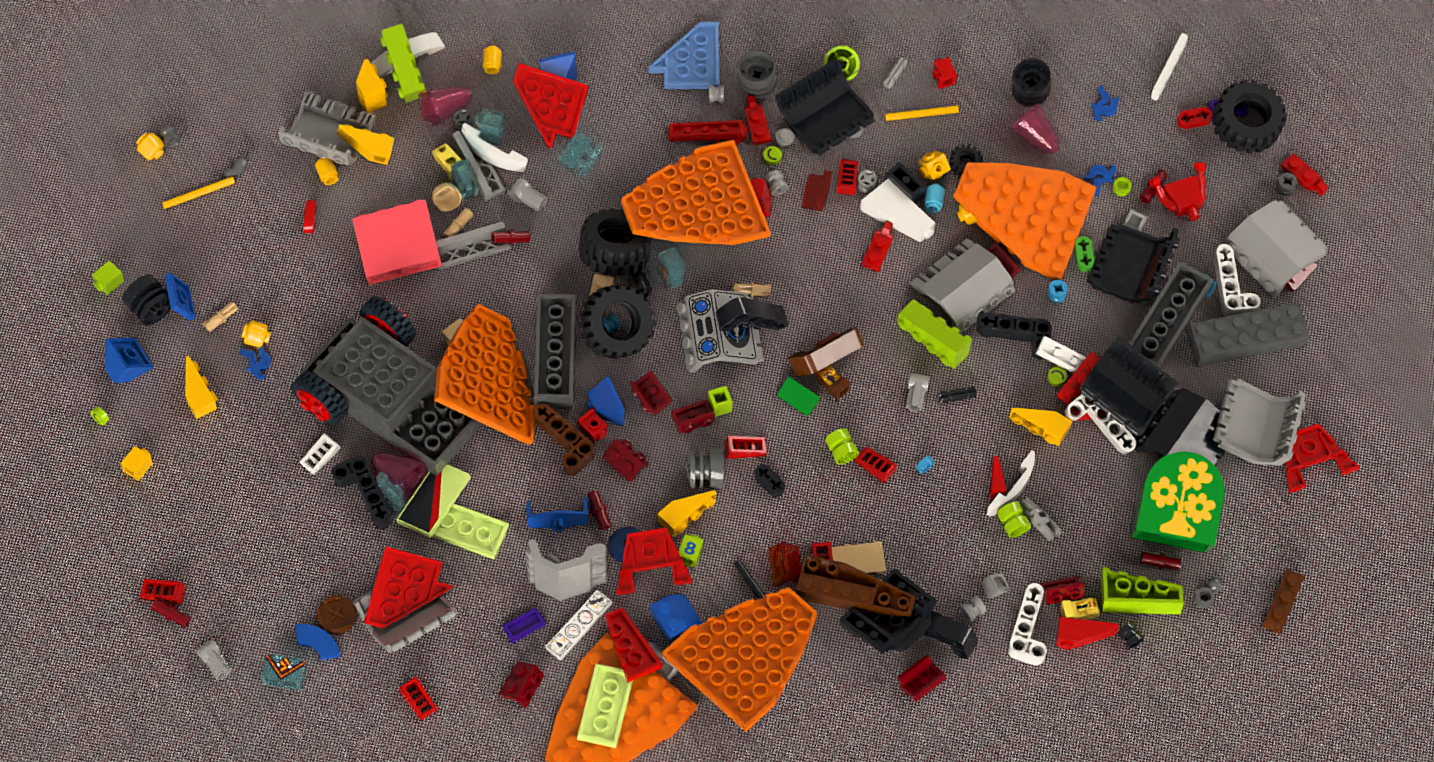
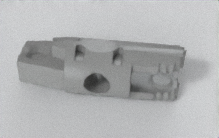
[1020,498,1062,541]

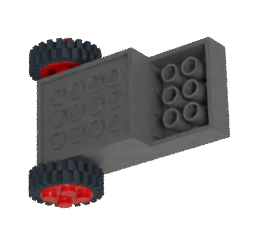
[290,296,483,476]

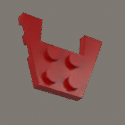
[1285,423,1359,494]
[616,528,693,596]

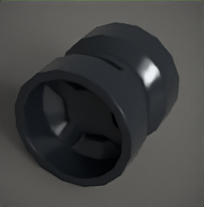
[1117,622,1145,649]

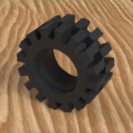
[949,144,983,179]

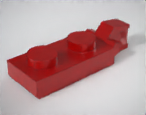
[745,95,771,145]
[1280,153,1328,197]
[861,221,894,272]

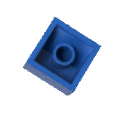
[650,594,703,645]

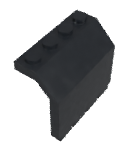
[775,58,875,156]
[1087,224,1180,303]
[1079,336,1179,436]
[1134,388,1226,466]

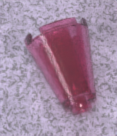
[418,86,472,127]
[1011,103,1061,155]
[372,452,427,497]

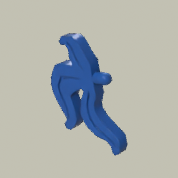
[1091,86,1120,122]
[1084,164,1117,197]
[239,346,271,380]

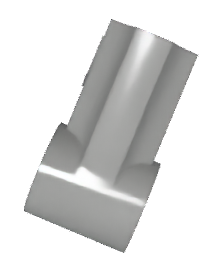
[508,178,547,212]
[906,373,930,412]
[195,639,231,680]

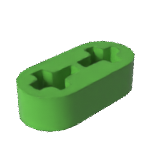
[1074,236,1094,272]

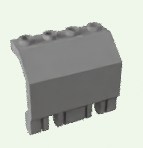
[278,91,376,165]
[910,238,1015,334]
[525,539,607,601]

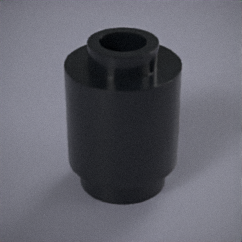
[628,270,652,298]

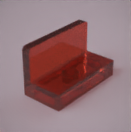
[802,170,832,212]
[769,542,802,586]

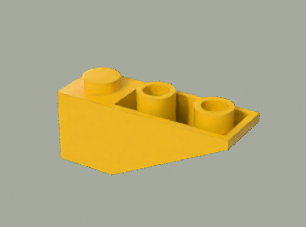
[336,124,394,165]
[185,355,218,419]
[1009,407,1072,446]
[658,490,716,537]

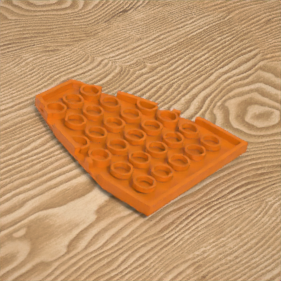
[621,140,771,245]
[953,163,1097,280]
[434,304,535,445]
[662,587,817,732]
[545,633,698,762]

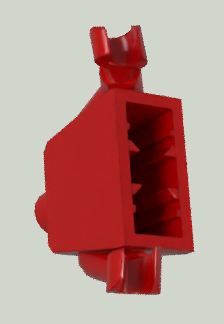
[1149,162,1206,222]

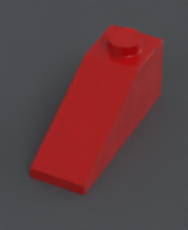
[1056,617,1119,649]

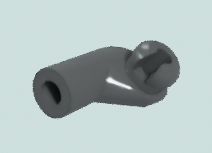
[224,155,248,178]

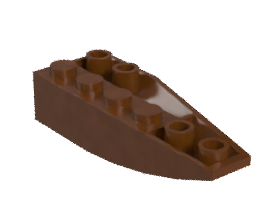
[796,555,916,616]

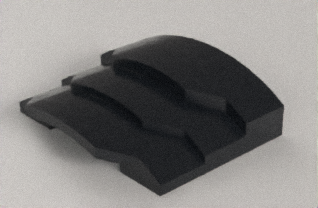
[839,568,937,654]

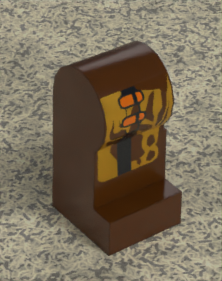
[814,365,850,401]

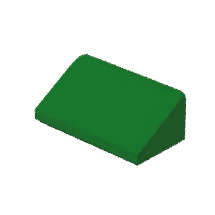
[777,377,820,417]

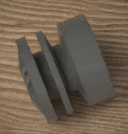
[737,50,777,99]
[687,448,724,488]

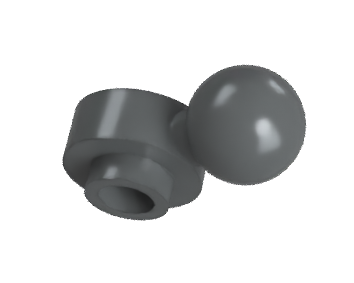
[1194,577,1222,608]

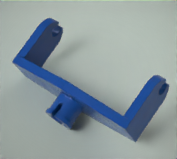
[526,497,588,532]

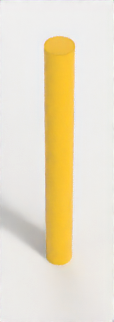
[885,105,959,121]
[162,176,235,209]

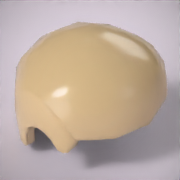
[432,182,462,212]

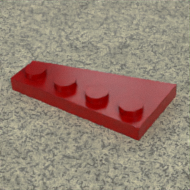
[605,607,662,683]

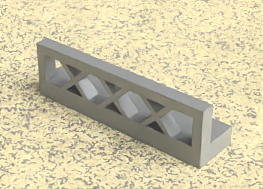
[453,131,505,201]
[436,221,510,270]

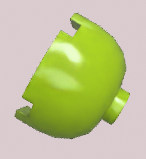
[823,45,860,81]

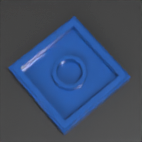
[164,273,196,321]

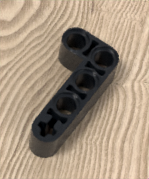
[715,297,788,331]
[976,313,1052,360]
[332,456,391,529]
[923,611,978,659]

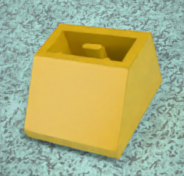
[356,59,388,113]

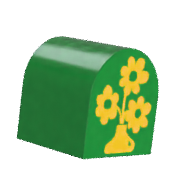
[1130,452,1224,553]

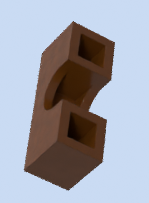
[1262,568,1305,635]

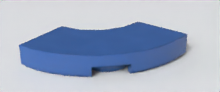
[295,624,341,660]

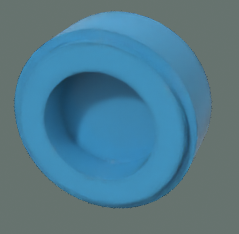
[916,455,935,474]

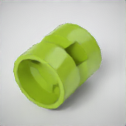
[825,428,859,465]
[997,501,1031,538]

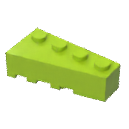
[379,24,427,103]
[897,299,972,370]
[1100,567,1184,615]

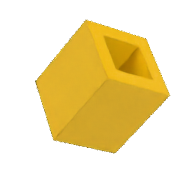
[121,446,153,481]

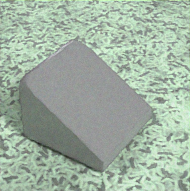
[1123,209,1148,232]
[981,573,1011,599]

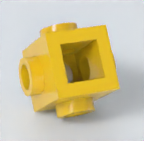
[918,150,951,180]

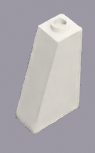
[860,179,935,242]

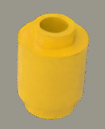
[483,45,502,74]
[315,158,338,185]

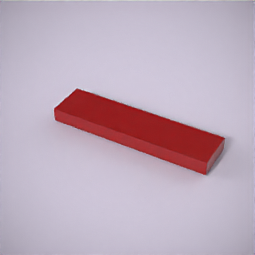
[668,120,744,142]

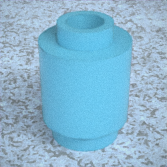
[924,184,945,213]

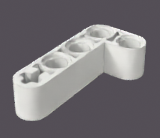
[1214,244,1260,316]
[1064,394,1136,454]
[1008,583,1047,665]

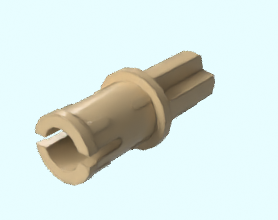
[442,208,473,238]
[733,282,771,297]
[202,302,238,333]

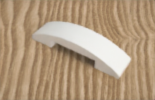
[371,32,445,78]
[461,123,528,172]
[987,450,1035,517]

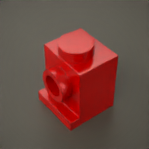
[932,57,957,90]
[578,408,608,443]

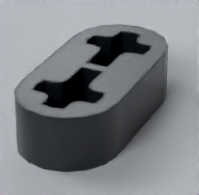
[754,465,785,497]

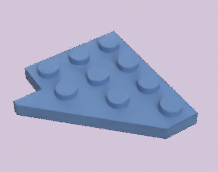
[649,22,720,89]

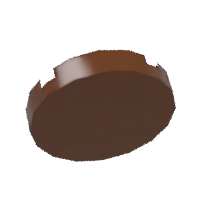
[317,595,357,634]

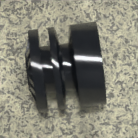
[1012,59,1051,107]
[122,274,171,326]

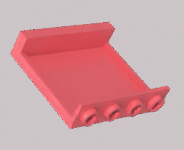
[352,199,442,285]

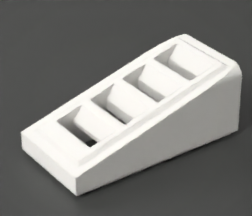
[299,433,341,475]

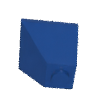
[539,51,577,81]
[105,338,154,383]
[586,376,624,426]

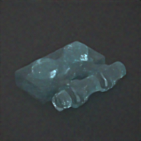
[557,132,604,177]
[376,472,405,514]

